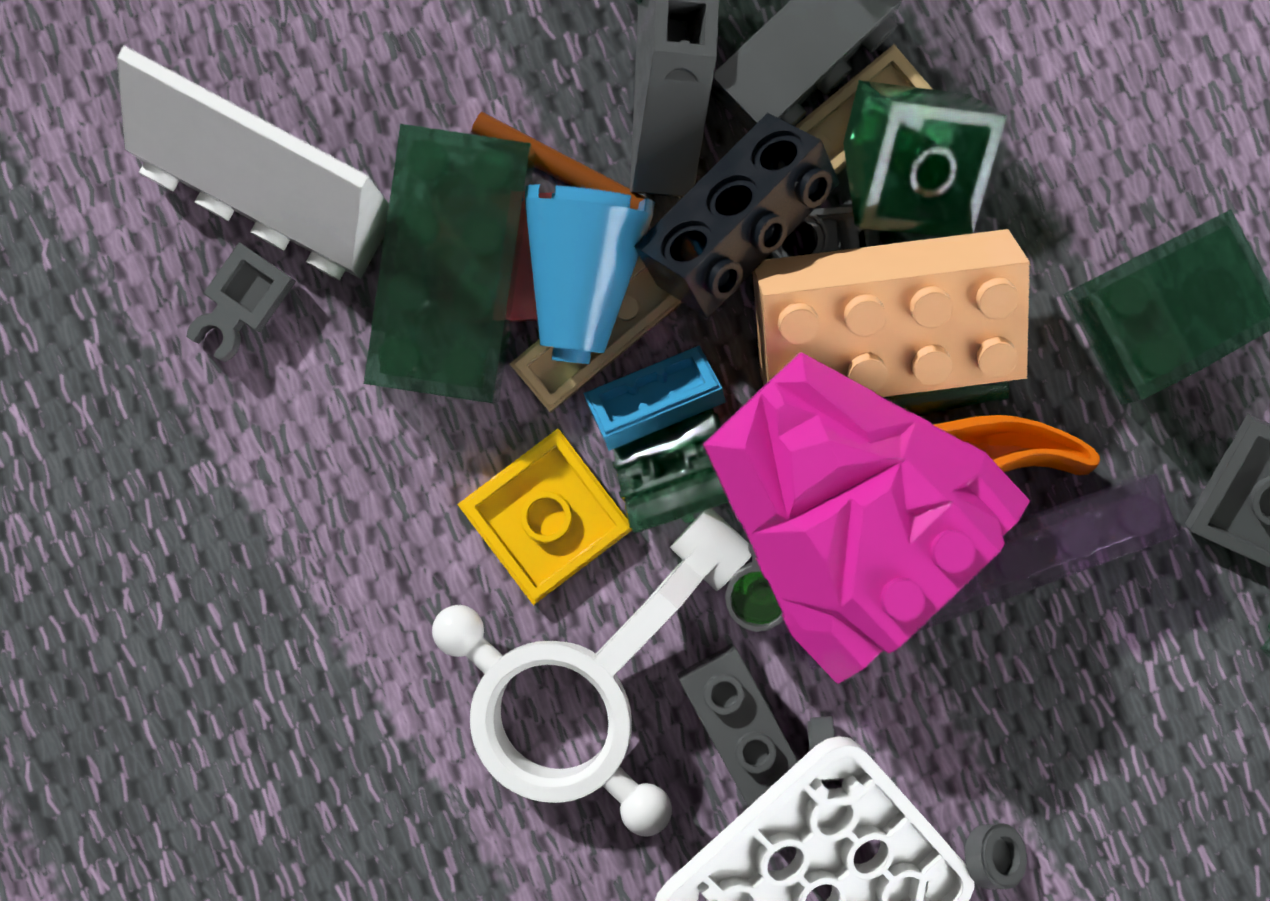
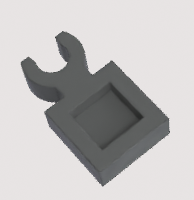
[186,242,296,362]

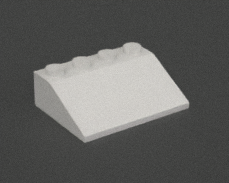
[117,46,397,281]

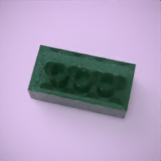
[364,124,536,403]

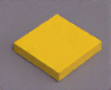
[457,428,634,606]

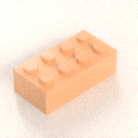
[753,229,1030,397]

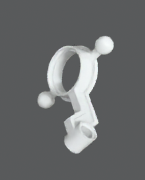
[432,506,752,836]

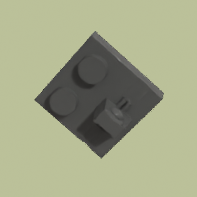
[1185,413,1270,568]

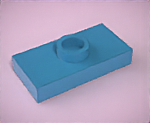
[583,345,726,451]

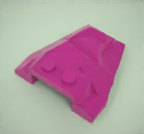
[702,352,1030,684]

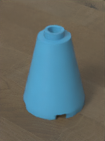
[524,184,655,364]

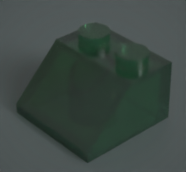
[843,80,1007,237]

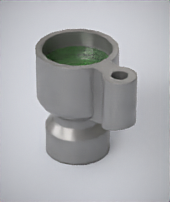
[725,541,783,632]

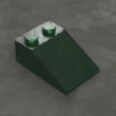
[1063,209,1270,405]

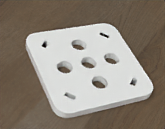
[655,736,974,901]

